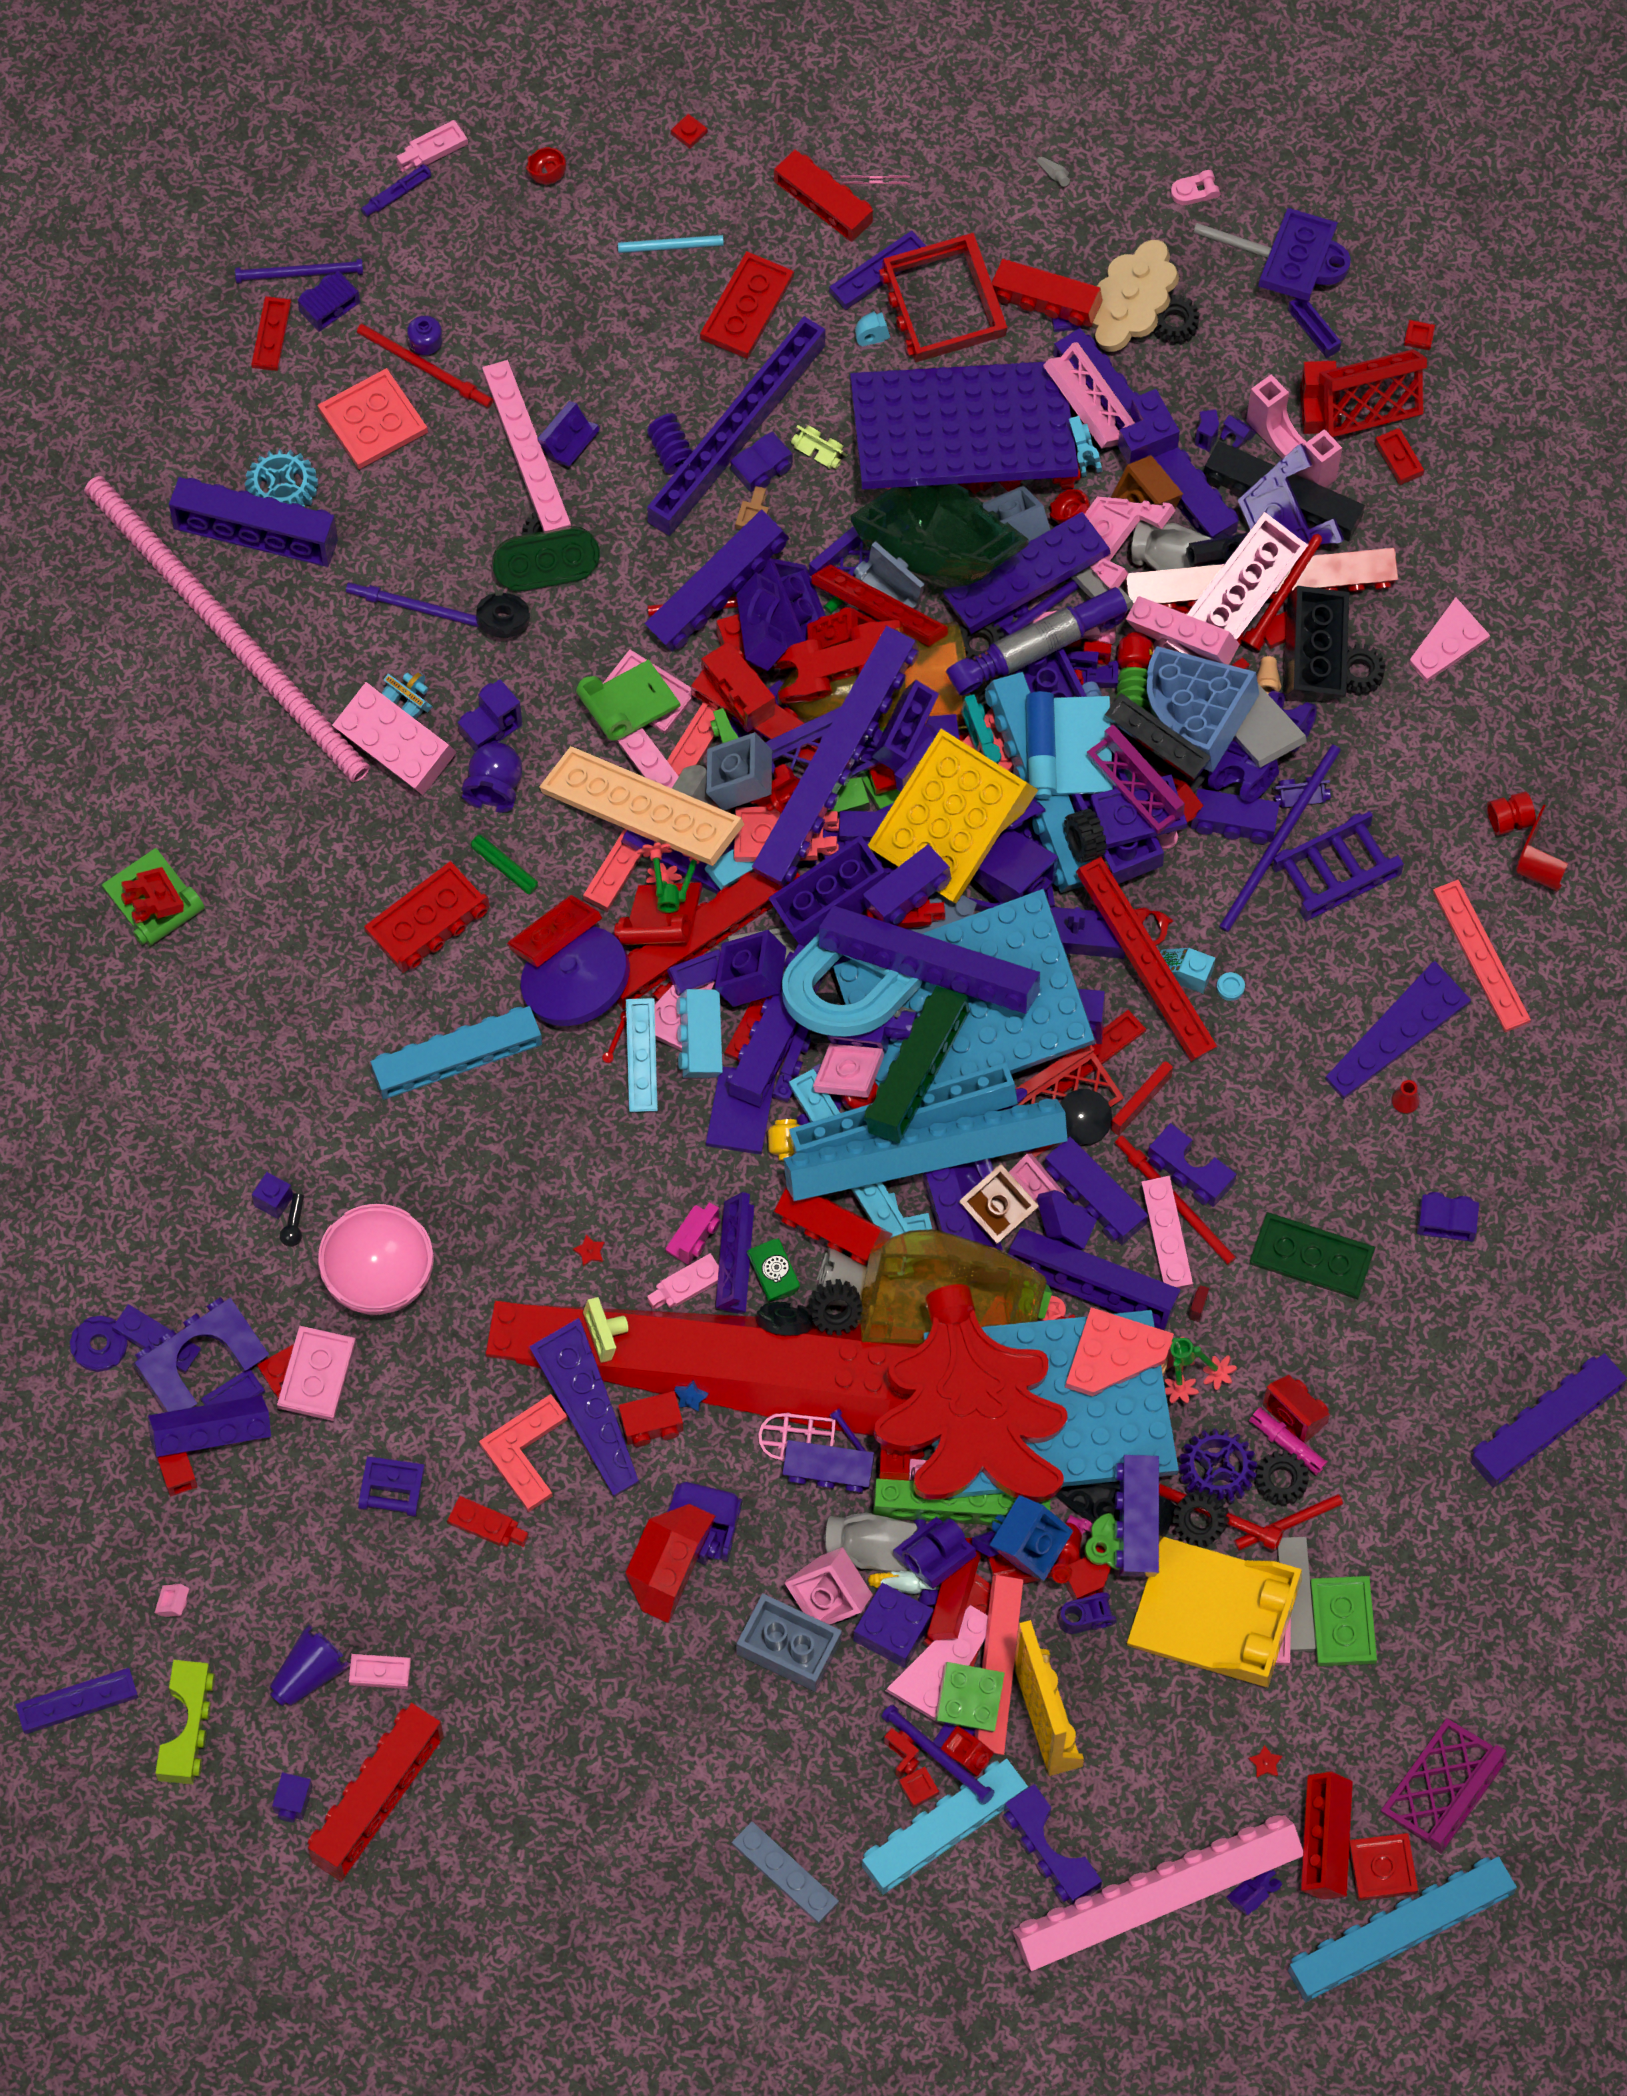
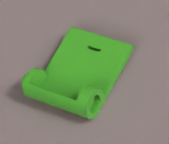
[576,659,681,741]
[102,848,205,946]

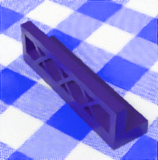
[809,498,909,596]
[716,1192,754,1314]

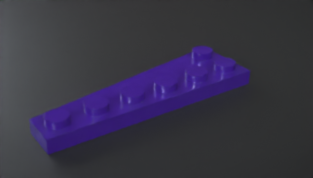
[1325,961,1471,1100]
[529,1318,640,1497]

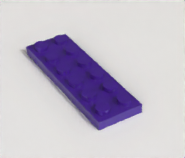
[943,512,1111,634]

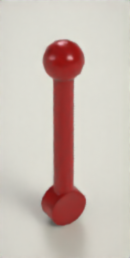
[602,1011,627,1063]

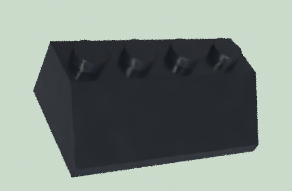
[1284,585,1349,702]

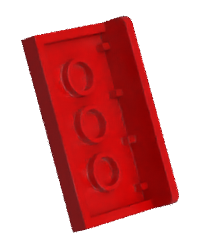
[364,861,490,973]

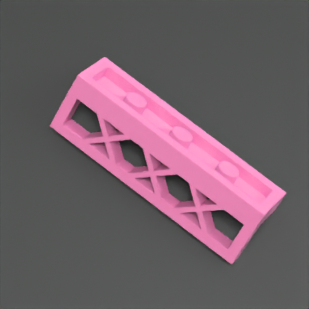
[1043,342,1135,448]

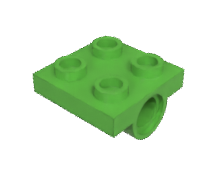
[935,1662,1005,1732]

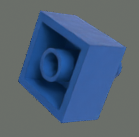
[990,1495,1073,1581]

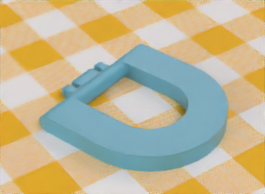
[782,933,922,1036]

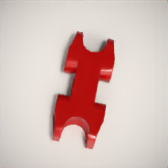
[773,620,911,703]

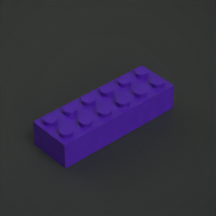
[169,477,338,567]

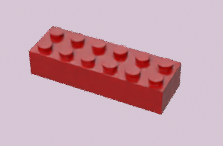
[307,1703,444,1882]

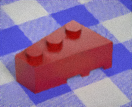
[701,641,776,733]

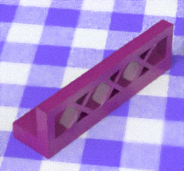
[1087,725,1185,834]

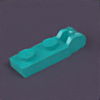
[961,695,1002,764]

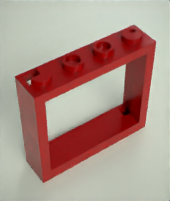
[879,233,1008,363]

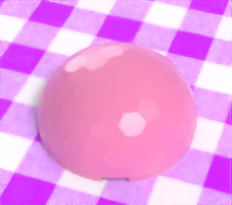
[318,1204,434,1315]

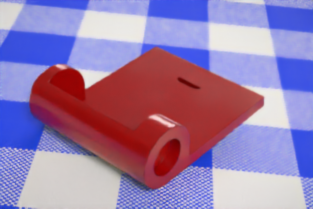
[614,882,703,945]

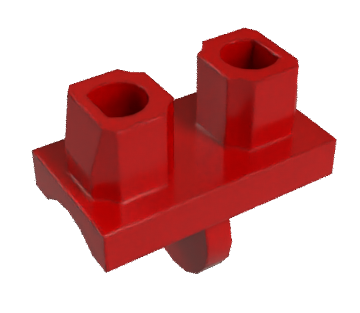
[750,764,800,813]

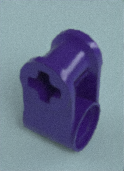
[1058,1592,1117,1634]

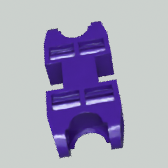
[1208,690,1317,802]

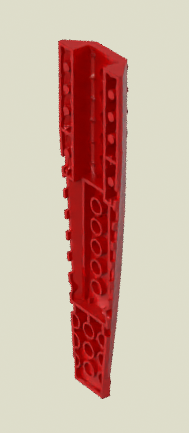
[486,1301,926,1436]

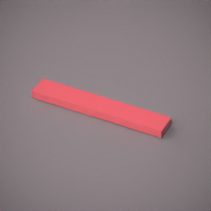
[1433,879,1531,1032]
[974,1575,1023,1755]

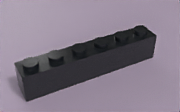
[1204,441,1365,542]

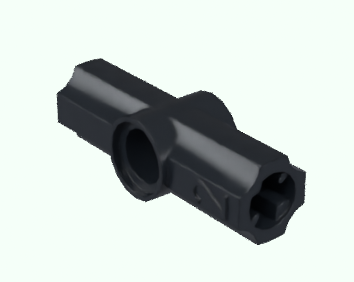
[1186,533,1248,567]

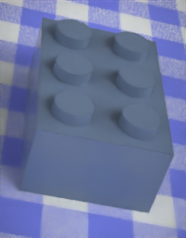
[736,1593,842,1692]

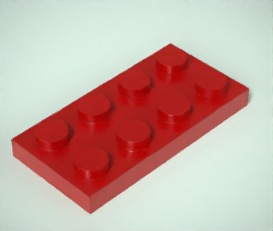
[700,251,794,359]

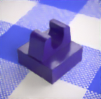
[1221,415,1257,448]

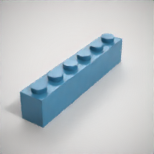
[370,1006,542,1100]

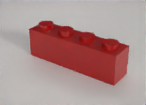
[774,149,873,242]
[991,258,1103,327]
[774,1186,892,1265]
[1301,1771,1353,1900]

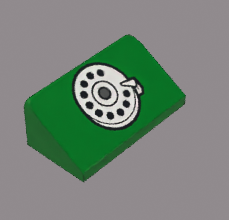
[747,1238,800,1301]

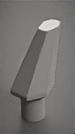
[1037,157,1070,187]

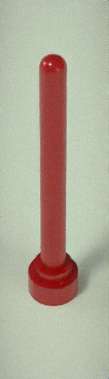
[1241,534,1322,651]
[1159,1483,1284,1551]

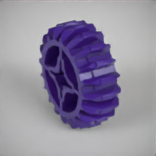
[1178,1428,1257,1504]

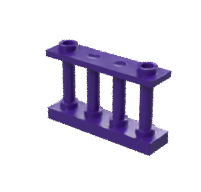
[1272,811,1404,922]

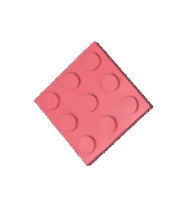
[318,368,428,470]

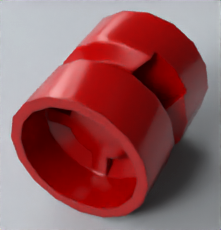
[1487,791,1536,836]

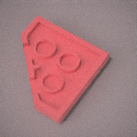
[1065,1307,1174,1397]

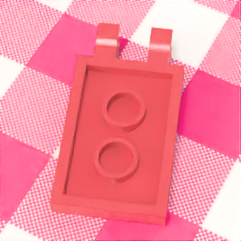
[734,807,840,862]

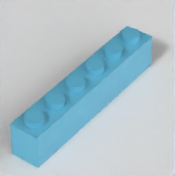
[862,1759,1028,1895]

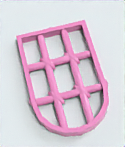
[758,1413,836,1461]

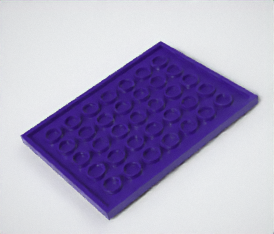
[850,362,1078,489]

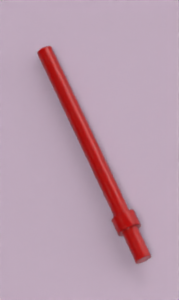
[357,324,493,408]
[1115,1135,1236,1265]

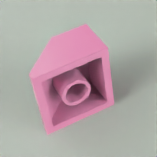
[785,1547,873,1625]

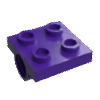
[893,1516,977,1589]

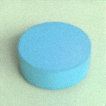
[1217,972,1245,1001]

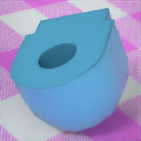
[855,311,890,346]

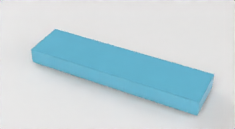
[626,998,658,1112]

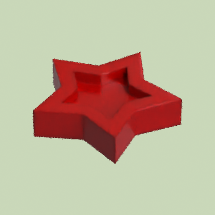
[573,1235,605,1266]
[1248,1745,1283,1778]

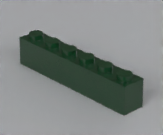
[864,986,970,1143]

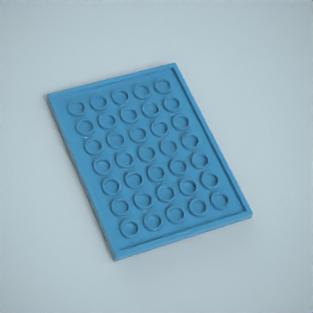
[833,889,1096,1086]
[923,1310,1179,1499]

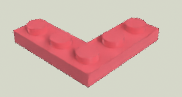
[479,1394,568,1512]

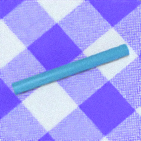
[618,235,724,253]

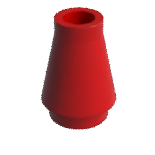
[1392,1080,1420,1113]

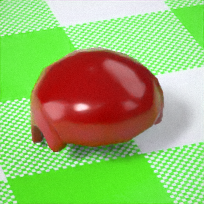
[526,147,566,185]
[1049,489,1090,525]

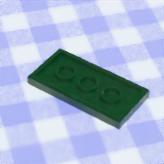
[1249,1212,1375,1300]

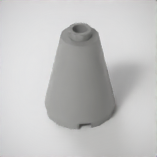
[815,1248,895,1308]

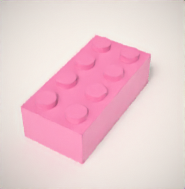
[332,682,457,795]

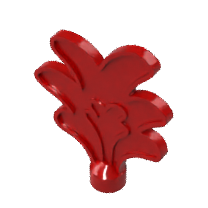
[874,1284,1068,1502]

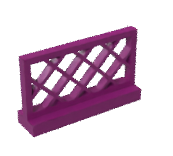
[1381,1718,1507,1854]

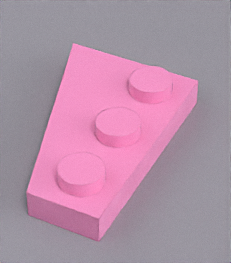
[1409,597,1490,683]
[655,982,715,1051]

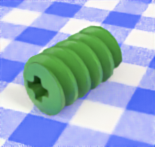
[1116,667,1150,712]

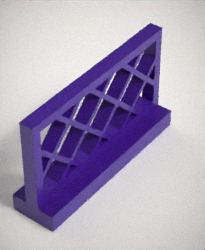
[765,707,882,803]

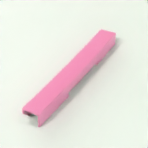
[840,175,910,184]

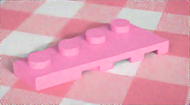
[885,1605,988,1721]

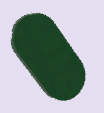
[492,526,600,591]

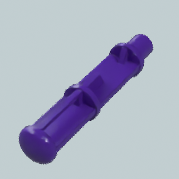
[361,164,431,217]

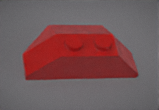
[625,1504,716,1623]

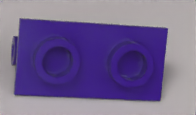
[1272,777,1331,808]

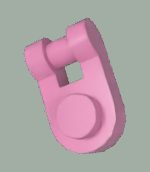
[1171,170,1220,205]

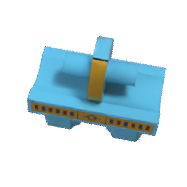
[382,672,433,719]

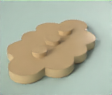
[1092,240,1179,352]

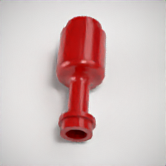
[1051,1523,1082,1584]

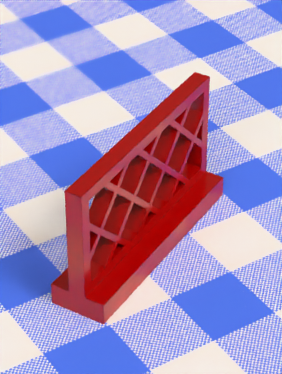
[1319,349,1427,437]
[1013,1045,1124,1157]

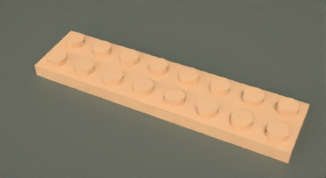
[539,746,745,866]

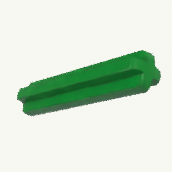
[471,835,538,894]

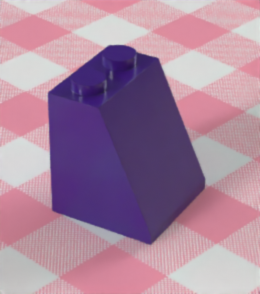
[973,829,1058,904]

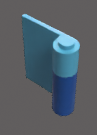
[1026,691,1113,799]

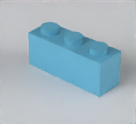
[676,989,722,1078]

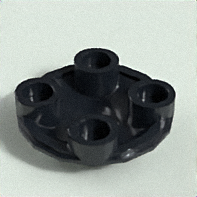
[1060,1089,1112,1144]

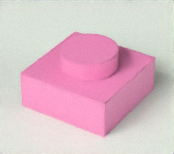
[155,1584,189,1617]

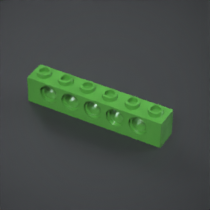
[873,1479,1051,1525]

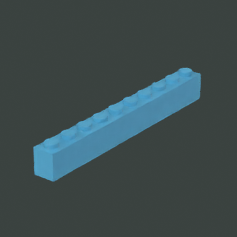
[783,1099,1067,1201]

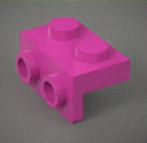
[666,1202,721,1265]

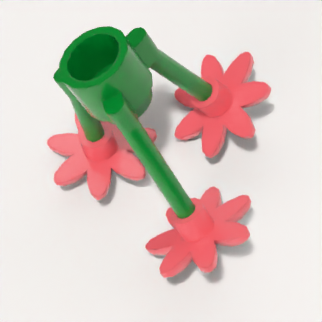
[637,842,700,913]
[1165,1337,1237,1403]

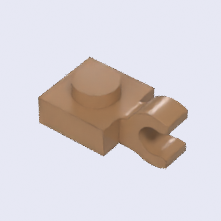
[735,486,769,530]

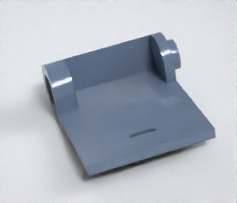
[853,541,924,610]

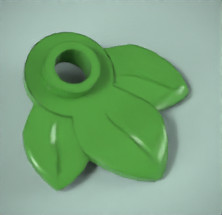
[1085,1513,1120,1570]

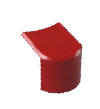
[1516,805,1568,892]

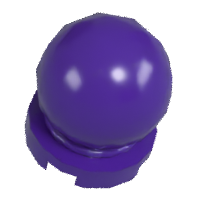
[461,742,522,813]

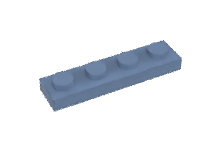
[731,1822,839,1925]

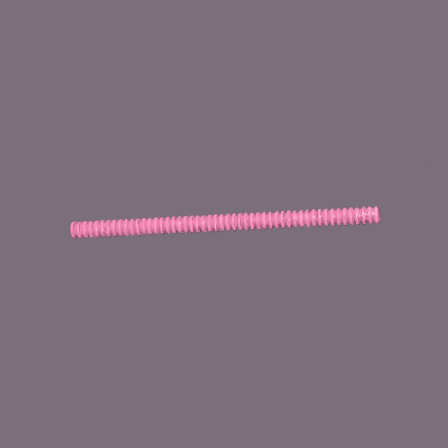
[84,476,370,782]

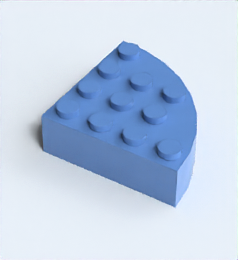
[1147,646,1259,772]

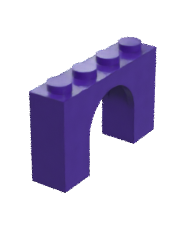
[132,1297,269,1412]

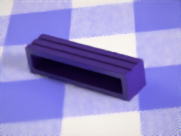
[1288,298,1341,358]

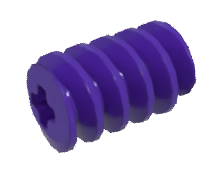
[647,413,693,475]

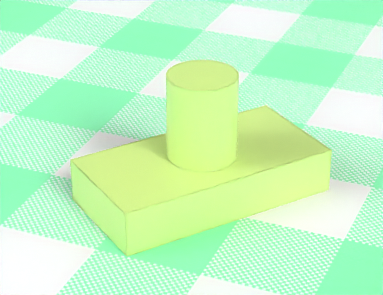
[583,1297,628,1363]

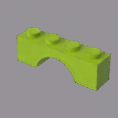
[155,1660,215,1785]

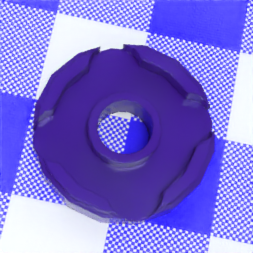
[70,1316,128,1372]

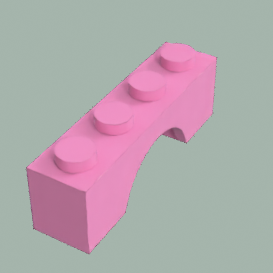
[1126,595,1240,665]

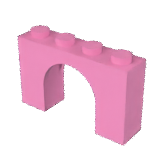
[1246,374,1342,488]

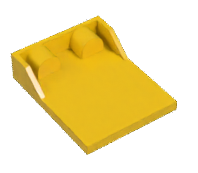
[868,729,1038,903]
[1127,1537,1302,1688]
[1014,1620,1084,1776]

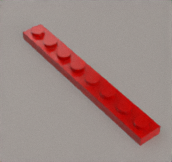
[1076,857,1217,1062]

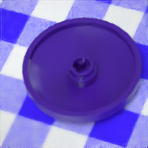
[521,926,630,1026]

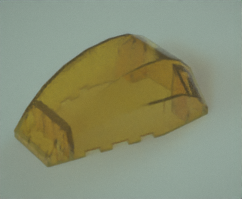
[861,1229,1046,1344]

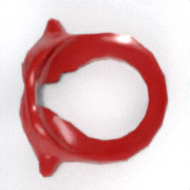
[1134,907,1173,946]

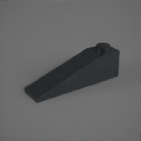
[1055,1482,1177,1542]

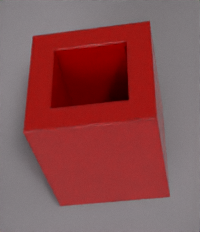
[157,1452,198,1497]

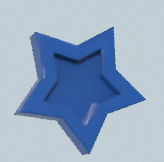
[674,1380,708,1412]

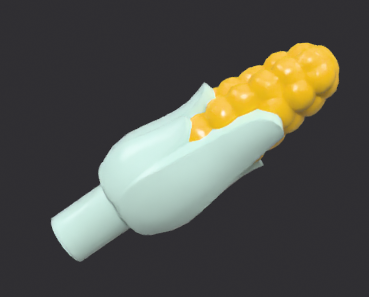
[868,1571,937,1594]

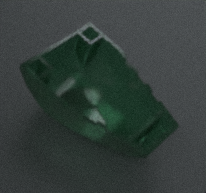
[851,484,1028,588]

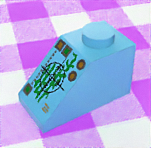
[1160,948,1215,994]

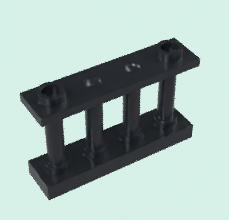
[1104,693,1211,794]

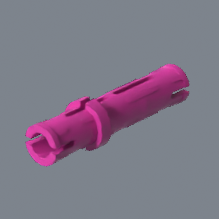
[1249,1407,1328,1476]

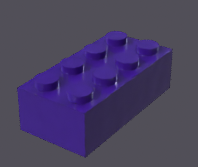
[769,835,888,947]

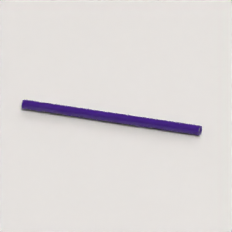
[1219,744,1341,932]

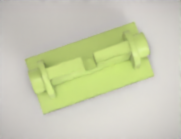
[791,425,847,469]

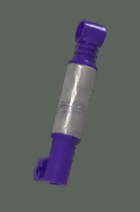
[946,587,1128,696]

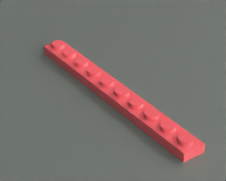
[583,702,716,912]

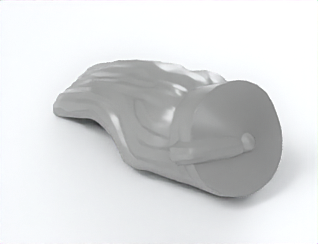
[1131,521,1216,571]
[824,1513,918,1573]

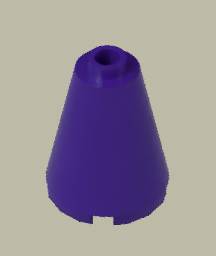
[270,1624,351,1706]

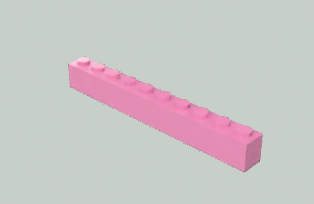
[1012,1815,1303,1971]

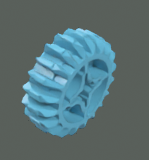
[245,449,318,507]

